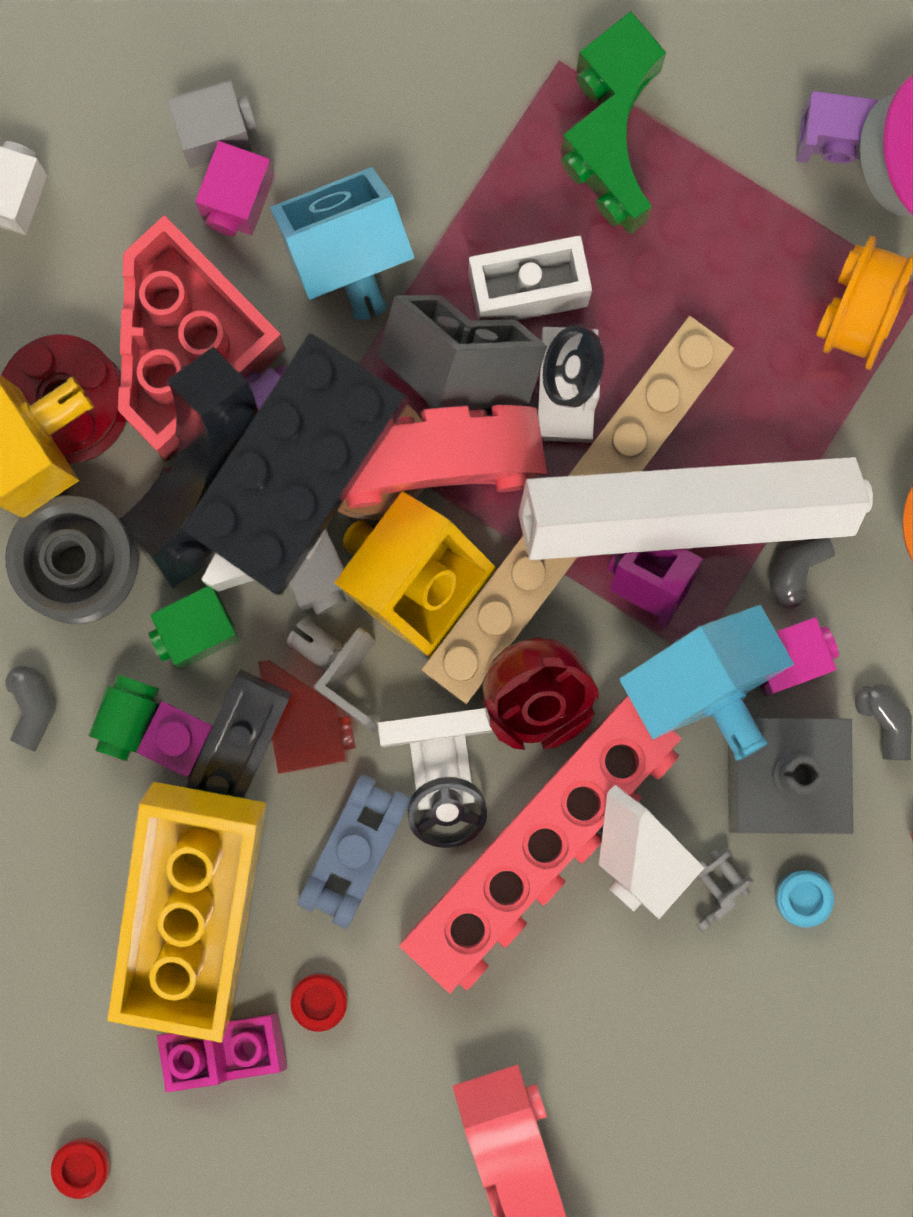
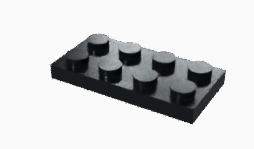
[182,332,410,595]

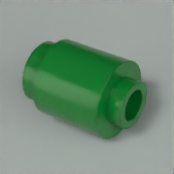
[88,674,160,761]

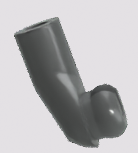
[769,538,835,608]
[5,666,56,752]
[855,683,912,760]

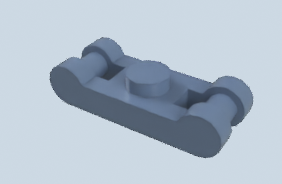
[296,773,411,930]

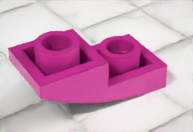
[157,1012,287,1093]

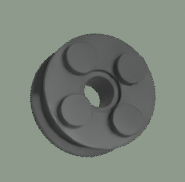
[5,495,138,624]

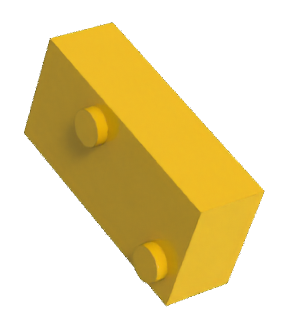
[107,782,267,1042]

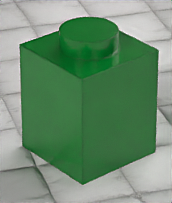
[148,586,241,669]

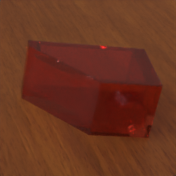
[258,660,356,775]

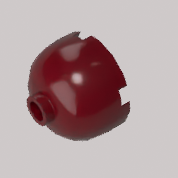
[483,637,599,750]

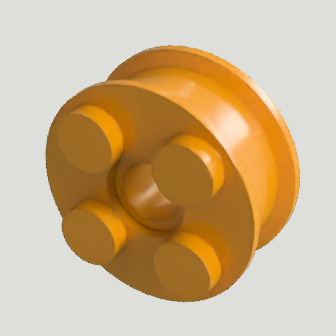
[816,235,913,370]

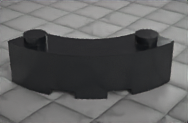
[120,347,258,588]

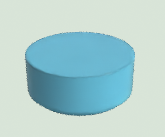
[775,870,834,927]

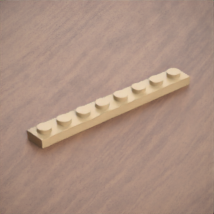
[421,316,734,705]

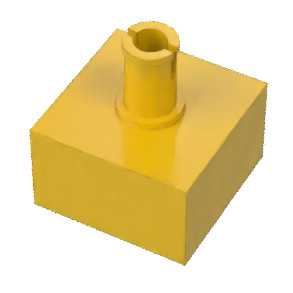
[0,375,94,518]
[334,491,497,658]

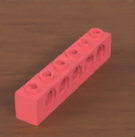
[399,695,682,993]

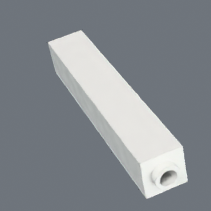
[518,457,873,560]

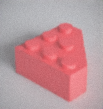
[118,215,286,462]

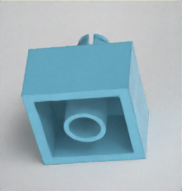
[270,167,415,320]
[619,605,794,762]

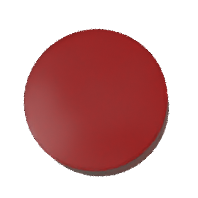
[290,973,348,1032]
[51,1137,111,1199]

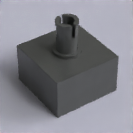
[728,718,853,834]

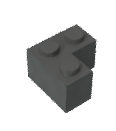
[378,294,547,411]

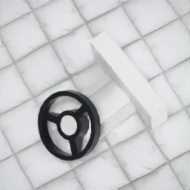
[538,326,604,443]
[378,708,493,848]

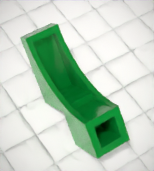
[560,11,667,235]

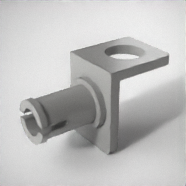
[286,617,378,732]

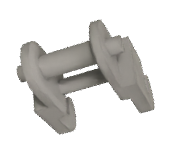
[696,849,753,931]

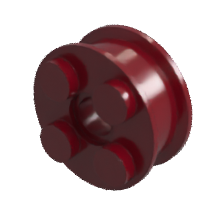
[2,334,127,464]

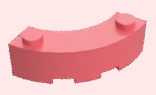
[345,405,547,508]
[452,1064,567,1217]

